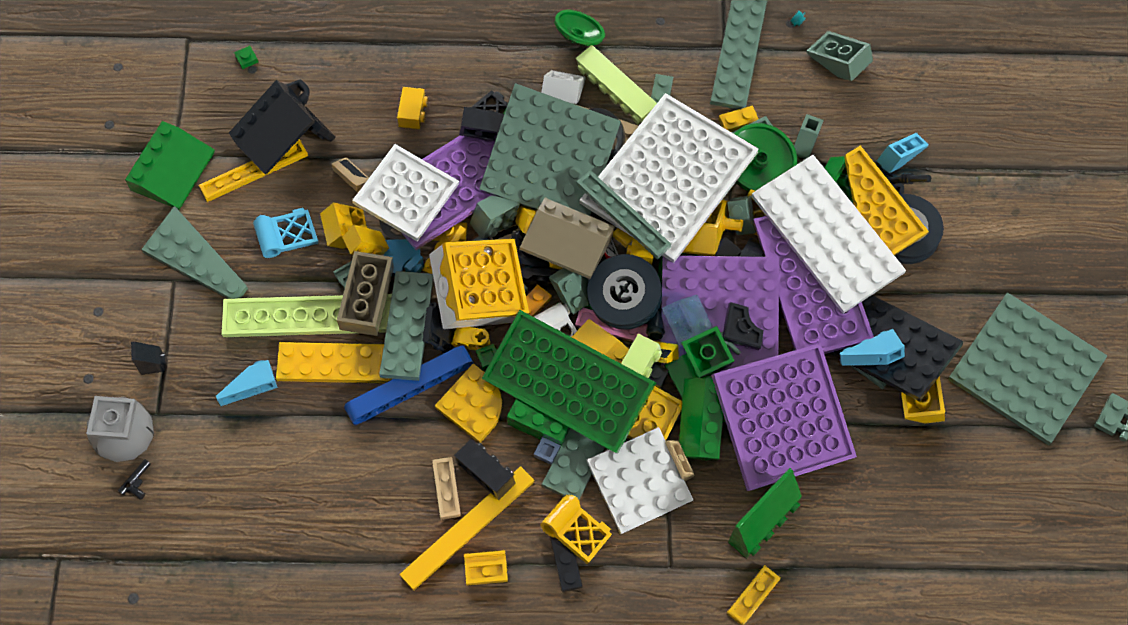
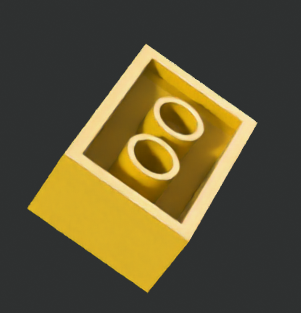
[572,319,629,363]

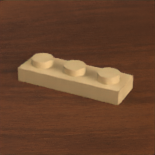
[432,457,461,520]

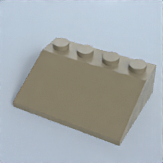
[519,198,615,279]

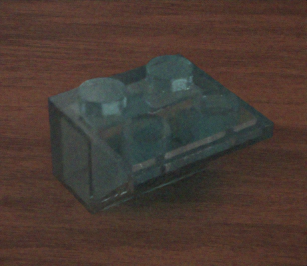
[662,295,713,346]

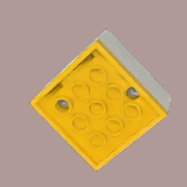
[429,239,529,329]

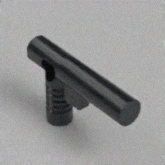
[117,459,151,500]

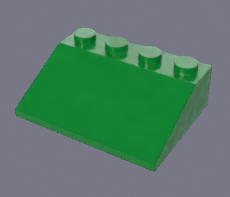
[125,121,215,210]
[728,468,802,559]

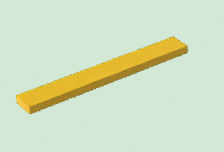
[399,466,534,591]

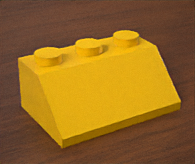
[901,376,945,423]

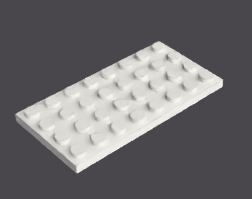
[751,155,906,314]

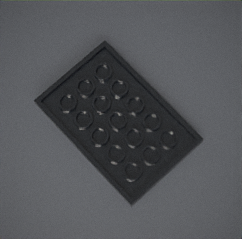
[830,295,963,402]

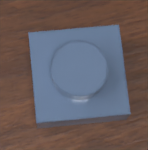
[534,437,560,465]

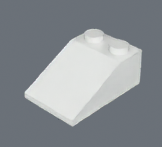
[541,70,586,104]

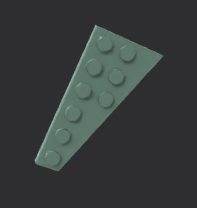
[141,206,248,299]

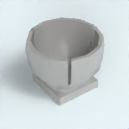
[86,396,154,462]

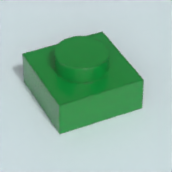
[234,46,258,70]
[476,344,497,370]

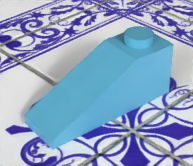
[877,133,929,173]
[216,360,278,406]

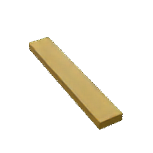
[199,139,308,202]

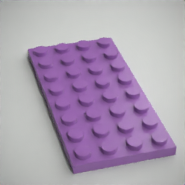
[402,136,495,250]
[753,216,874,354]

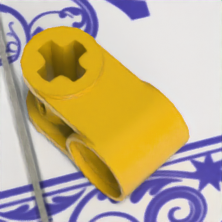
[452,327,490,351]

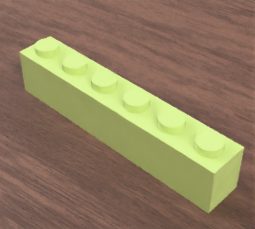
[576,45,657,125]

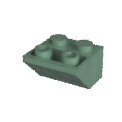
[470,195,520,239]

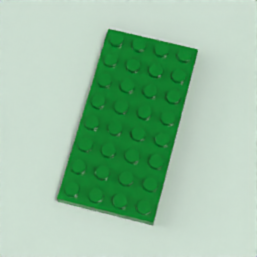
[482,310,656,454]

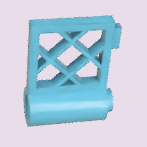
[253,208,318,258]

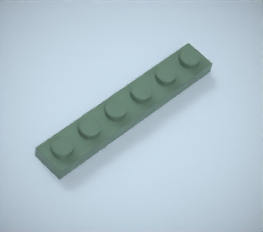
[577,170,671,259]

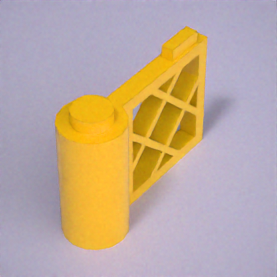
[541,495,612,564]

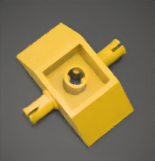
[682,200,743,256]

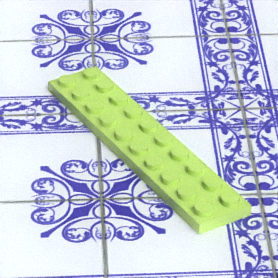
[222,294,392,337]

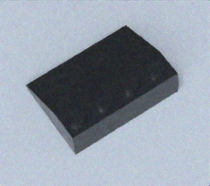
[229,80,315,175]

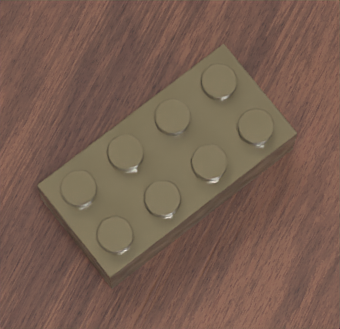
[337,251,394,336]

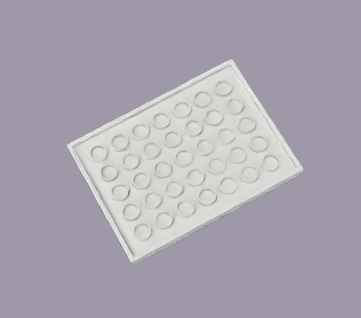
[579,93,759,263]

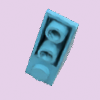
[840,329,905,366]

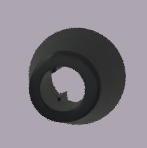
[646,311,665,340]

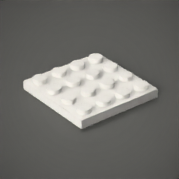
[352,144,459,242]
[586,427,693,534]

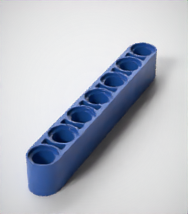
[344,345,474,425]

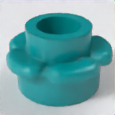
[790,11,806,26]

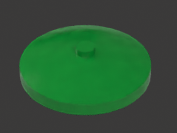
[734,123,797,191]

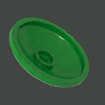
[554,10,605,46]

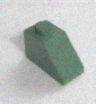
[727,196,756,235]

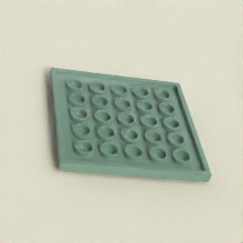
[479,83,621,216]
[948,292,1107,445]

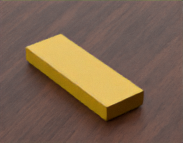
[727,565,781,625]

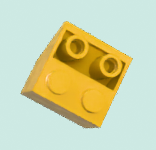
[320,203,367,249]

